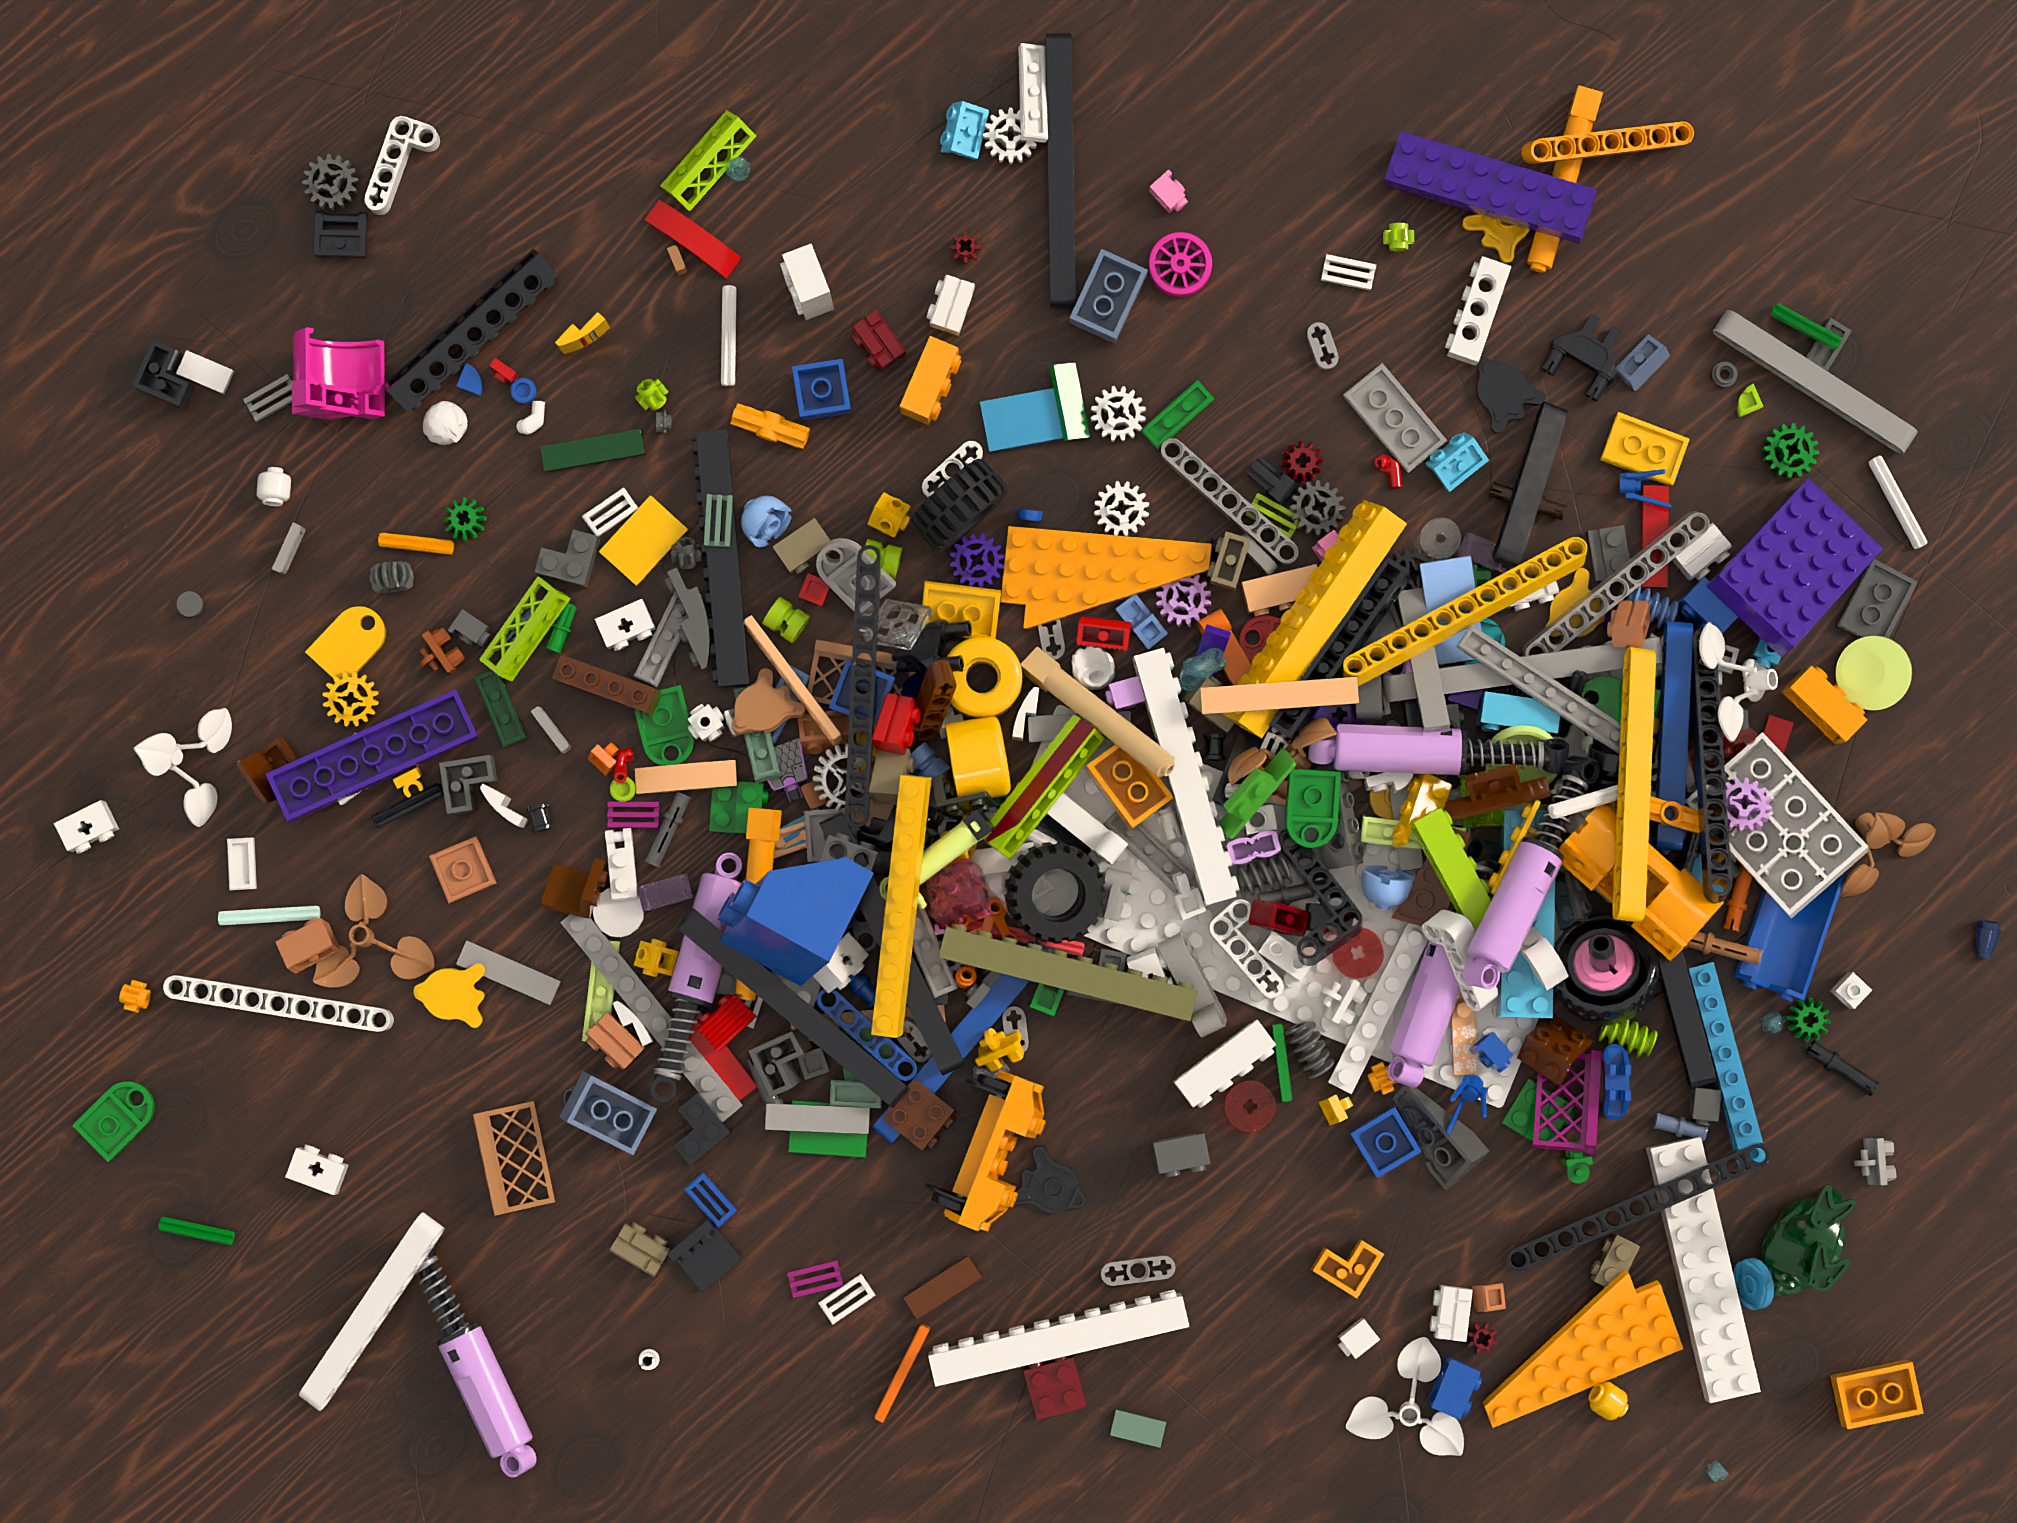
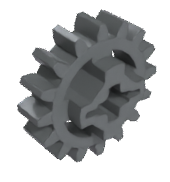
[302,154,359,210]
[1289,480,1345,537]

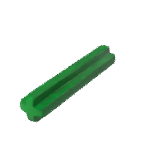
[1771,303,1842,350]
[158,1217,235,1245]

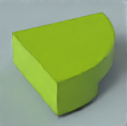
[1737,384,1764,418]

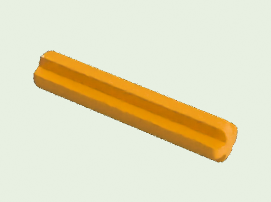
[378,533,454,555]

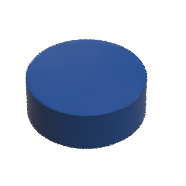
[510,378,537,404]
[1017,509,1043,521]

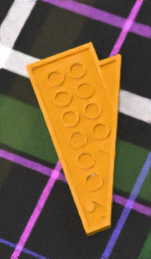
[1001,526,1212,629]
[1482,1270,1683,1428]

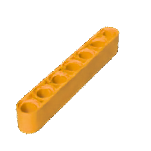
[1521,122,1694,165]

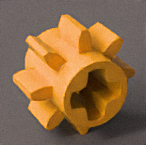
[119,980,151,1013]
[1367,1062,1397,1095]

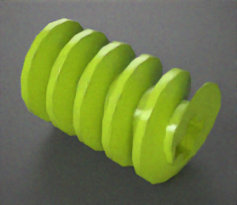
[1598,1019,1658,1058]

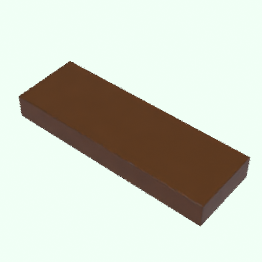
[903,1256,982,1319]

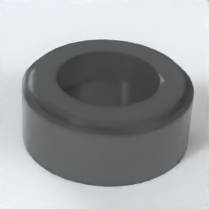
[177,591,204,617]

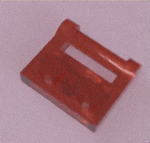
[1708,728,1757,765]

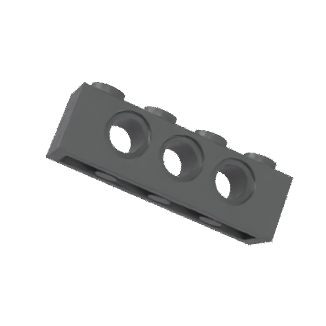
[1309,763,1364,870]

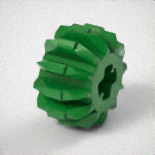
[443,497,487,542]
[1786,998,1831,1042]

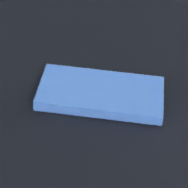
[1419,556,1482,665]

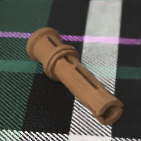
[1683,932,1762,965]

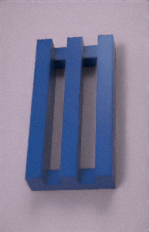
[684,1172,738,1228]

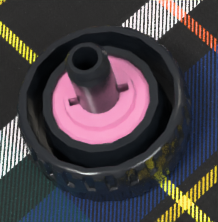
[1553,914,1659,1025]

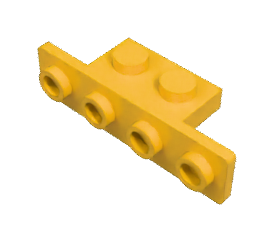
[1392,774,1452,848]
[1487,800,1541,895]

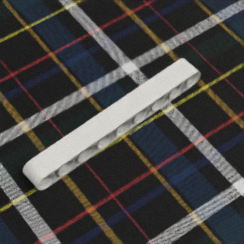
[163,976,394,1032]
[299,1212,444,1411]

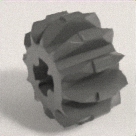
[369,561,414,594]

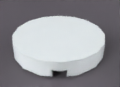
[593,888,645,937]

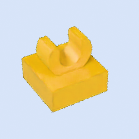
[393,766,424,797]
[1318,1095,1353,1125]

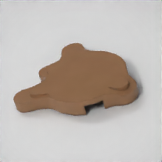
[732,668,805,735]

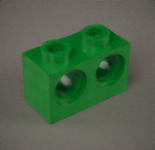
[1029,983,1064,1016]

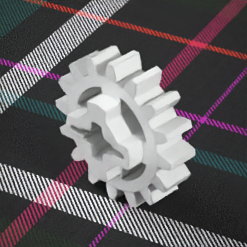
[983,108,1037,165]
[1091,386,1146,442]
[1094,481,1149,536]

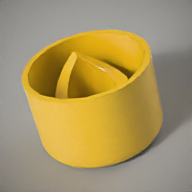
[947,637,1022,719]
[945,716,1011,798]

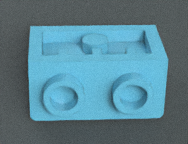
[940,101,989,160]
[1425,432,1489,492]

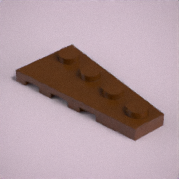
[1391,828,1471,927]

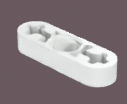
[922,441,983,498]

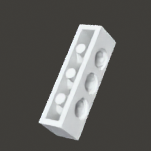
[1445,256,1511,366]

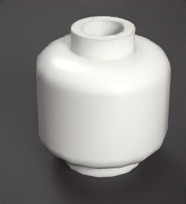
[256,467,291,506]

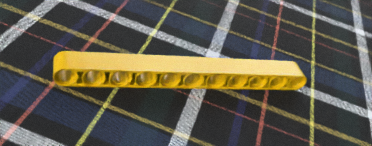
[1343,537,1587,686]
[1612,647,1656,923]

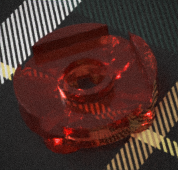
[1332,928,1384,979]
[1224,1080,1276,1132]

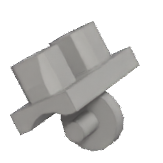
[1854,1138,1897,1185]

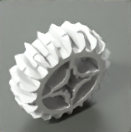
[813,743,876,812]

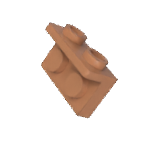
[798,710,849,755]

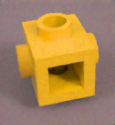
[867,492,911,538]
[634,939,679,977]

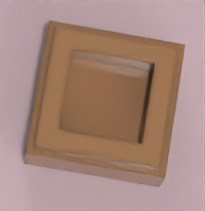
[667,245,687,276]

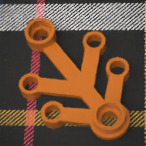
[953,897,1017,989]

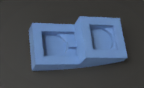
[1114,595,1168,649]

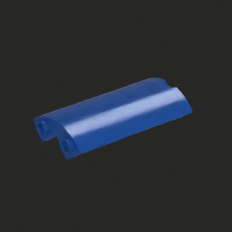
[1734,870,1848,1002]

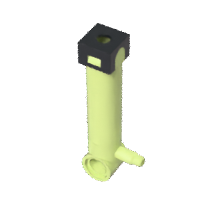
[879,809,996,909]

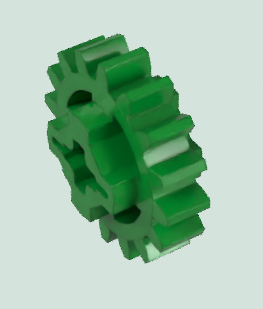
[1762,423,1820,479]

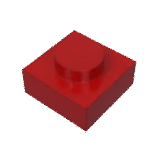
[490,358,519,384]
[798,573,830,607]

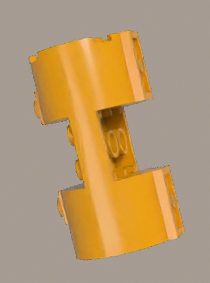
[1558,802,1724,961]

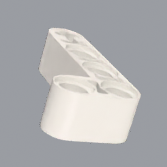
[365,116,440,215]
[1047,793,1128,866]
[1208,899,1284,998]
[1422,910,1498,1012]

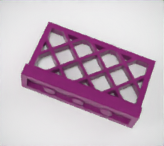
[1533,1050,1602,1156]

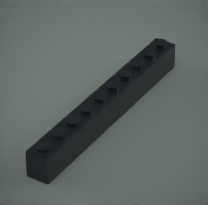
[692,429,751,688]

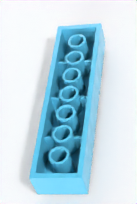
[1497,810,1556,1018]

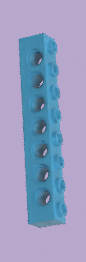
[1687,962,1769,1169]

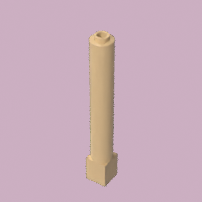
[1020,647,1175,778]

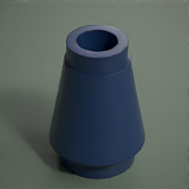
[1975,920,2001,958]

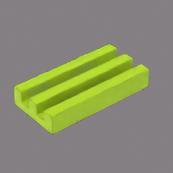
[1245,493,1299,539]

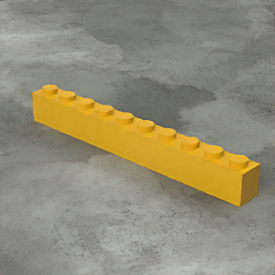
[871,774,932,1038]

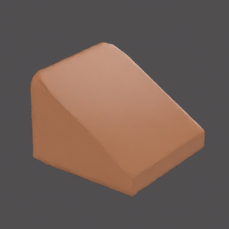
[800,781,830,810]
[1471,1283,1506,1312]

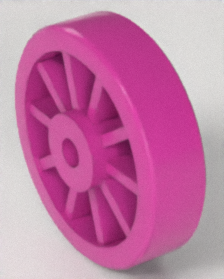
[1148,232,1212,297]

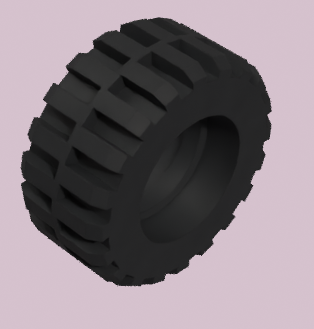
[911,459,1008,552]
[1004,842,1107,944]

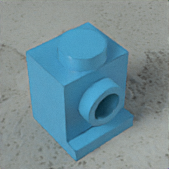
[1750,637,1781,668]

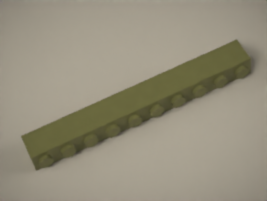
[938,923,1198,1021]

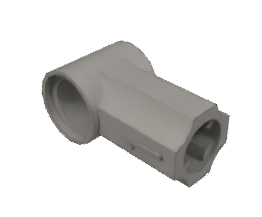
[1097,867,1132,922]

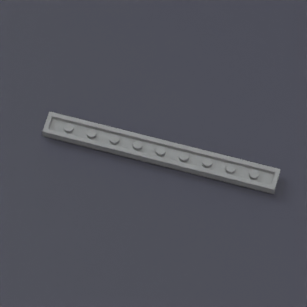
[560,914,743,1121]

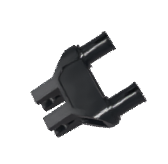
[1540,313,1621,402]
[891,619,972,676]
[857,805,944,852]

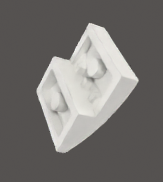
[1012,687,1039,741]
[480,784,529,828]

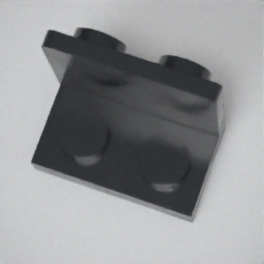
[667,1219,741,1291]

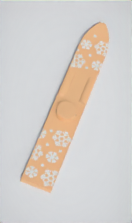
[1451,991,1477,1075]

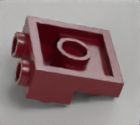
[1023,1356,1087,1420]

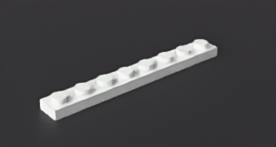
[1328,922,1429,1094]

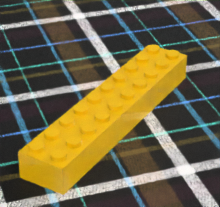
[1221,500,1407,738]

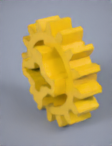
[323,671,379,726]

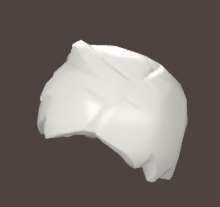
[423,401,468,445]
[1072,645,1115,690]

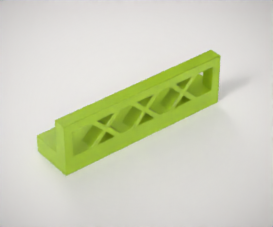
[660,110,756,212]
[479,577,571,682]

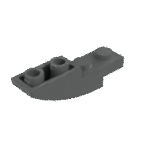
[664,567,709,670]

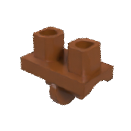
[419,627,465,675]

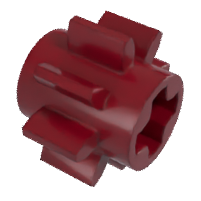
[950,231,981,265]
[1467,1322,1498,1354]

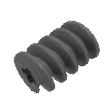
[1236,853,1293,898]
[1284,1021,1334,1079]

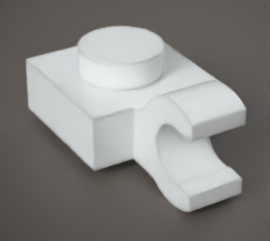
[1171,871,1206,920]

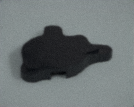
[1476,359,1546,433]
[1014,1145,1086,1214]

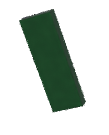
[474,670,527,748]

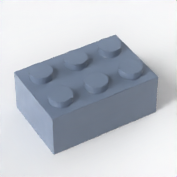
[1069,249,1148,344]
[559,1071,657,1155]

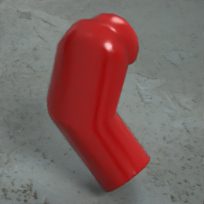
[1374,454,1403,488]
[614,748,634,783]

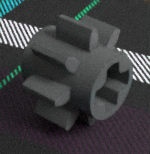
[671,537,702,569]

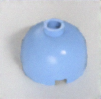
[741,495,791,547]
[1362,865,1414,910]

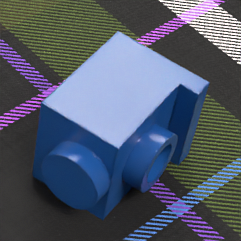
[1469,1032,1513,1073]

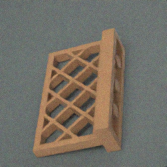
[807,639,915,705]
[472,1101,555,1216]

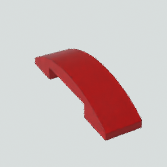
[644,200,742,279]

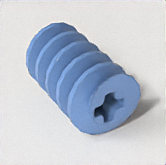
[1625,585,1678,628]

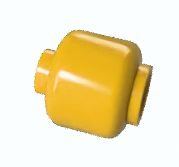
[1588,1382,1628,1421]

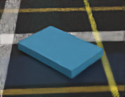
[980,388,1063,453]

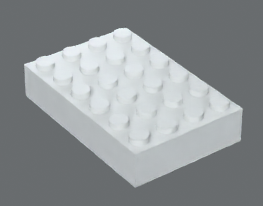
[1685,732,1869,919]

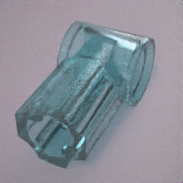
[1178,647,1227,691]

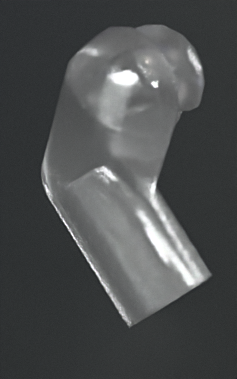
[971,1062,1011,1080]

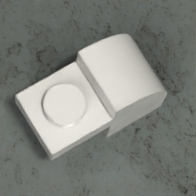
[1364,772,1414,794]
[1520,926,1569,990]

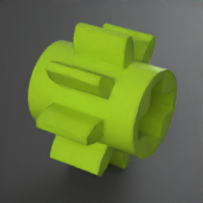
[1383,223,1414,252]
[635,379,668,410]

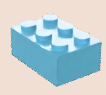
[1475,691,1560,736]

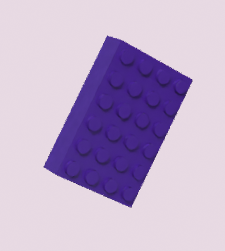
[1707,478,1883,657]

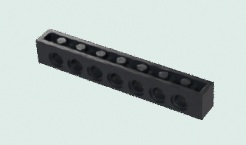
[383,248,559,413]
[1269,557,1411,744]

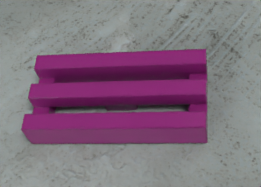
[607,802,660,828]
[787,1260,843,1298]

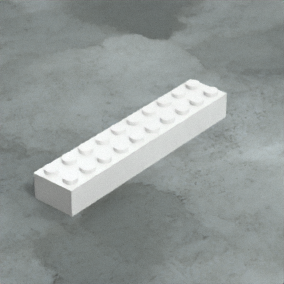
[1132,648,1239,906]
[1646,1137,1761,1403]
[928,1290,1189,1387]

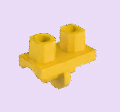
[975,1028,1024,1072]

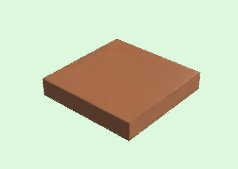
[429,836,497,903]

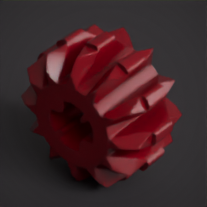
[1280,440,1324,484]

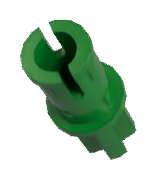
[545,603,577,654]

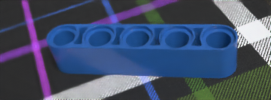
[817,989,918,1081]

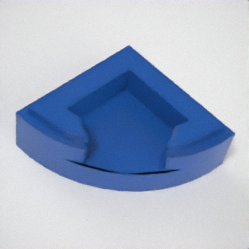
[457,363,483,396]

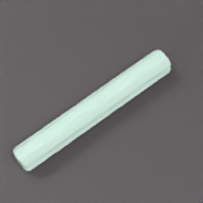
[218,906,321,925]

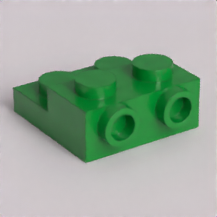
[709,781,769,834]
[1501,1079,1575,1150]

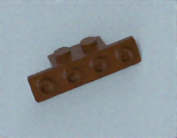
[1445,763,1551,821]

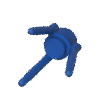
[1620,469,1679,509]
[1445,1075,1488,1135]

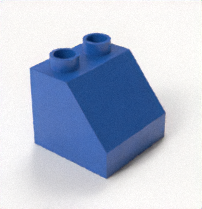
[717,858,873,986]

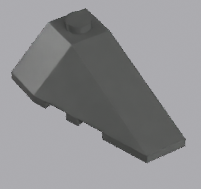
[1392,1085,1490,1190]

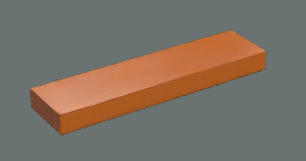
[874,1324,930,1423]

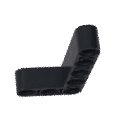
[1278,828,1363,966]

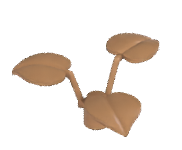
[1228,717,1337,787]
[1839,812,1936,897]
[313,874,434,988]

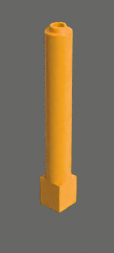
[1527,85,1603,273]
[735,808,782,1000]

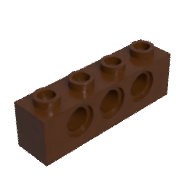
[552,655,661,716]

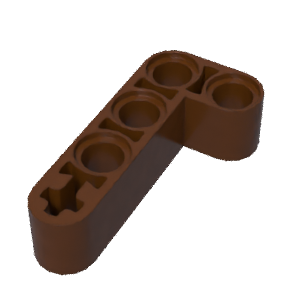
[912,660,957,743]

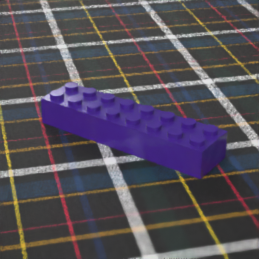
[1384,131,1597,244]
[266,689,478,824]

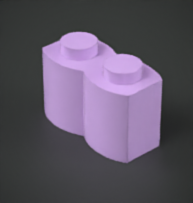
[1225,831,1281,865]

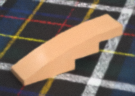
[635,760,737,794]

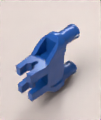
[1601,1044,1631,1120]

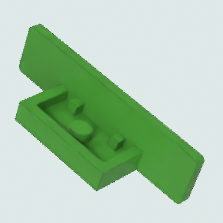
[1219,748,1296,839]

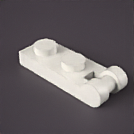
[605,828,638,902]

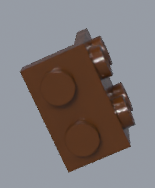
[237,736,298,804]
[541,858,608,919]
[1517,1014,1592,1086]
[884,1080,956,1151]

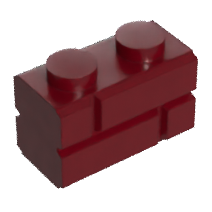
[851,310,906,372]
[1248,899,1309,937]

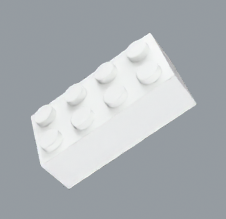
[780,244,834,320]
[1173,1020,1276,1108]

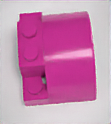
[292,327,385,420]

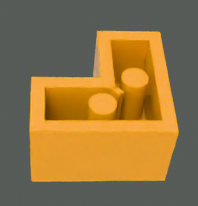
[1311,1239,1384,1298]

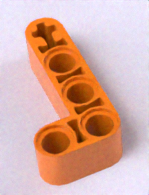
[1197,609,1252,686]

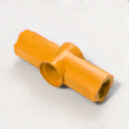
[730,403,810,449]
[1649,796,1710,834]

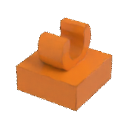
[588,742,619,776]

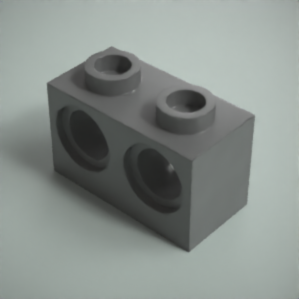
[819,832,879,872]

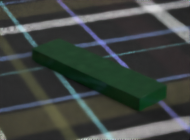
[540,429,645,472]

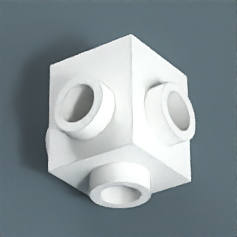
[687,704,725,742]

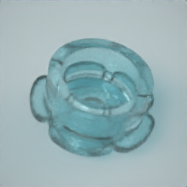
[726,157,751,181]
[1761,1011,1786,1034]
[1706,1459,1730,1483]

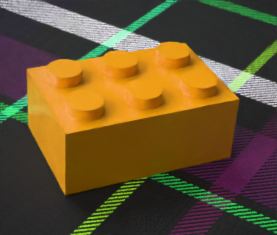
[900,336,961,425]
[1781,666,1868,745]
[1085,744,1174,831]
[1830,1360,1924,1429]

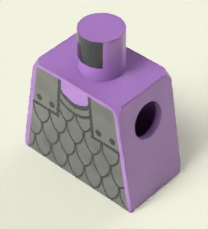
[767,738,808,803]

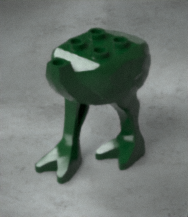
[1761,1184,1856,1296]

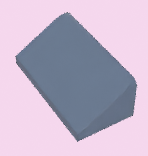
[1615,334,1670,391]

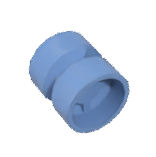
[911,742,950,786]

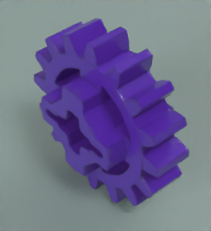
[950,533,1005,588]

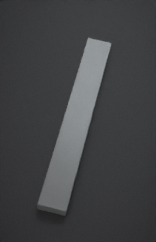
[1456,625,1621,755]

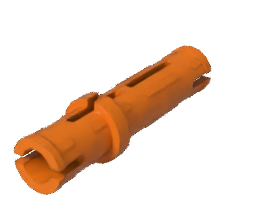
[1722,863,1752,932]

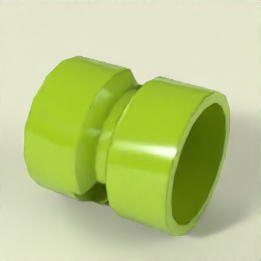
[866,539,903,580]
[762,596,810,644]

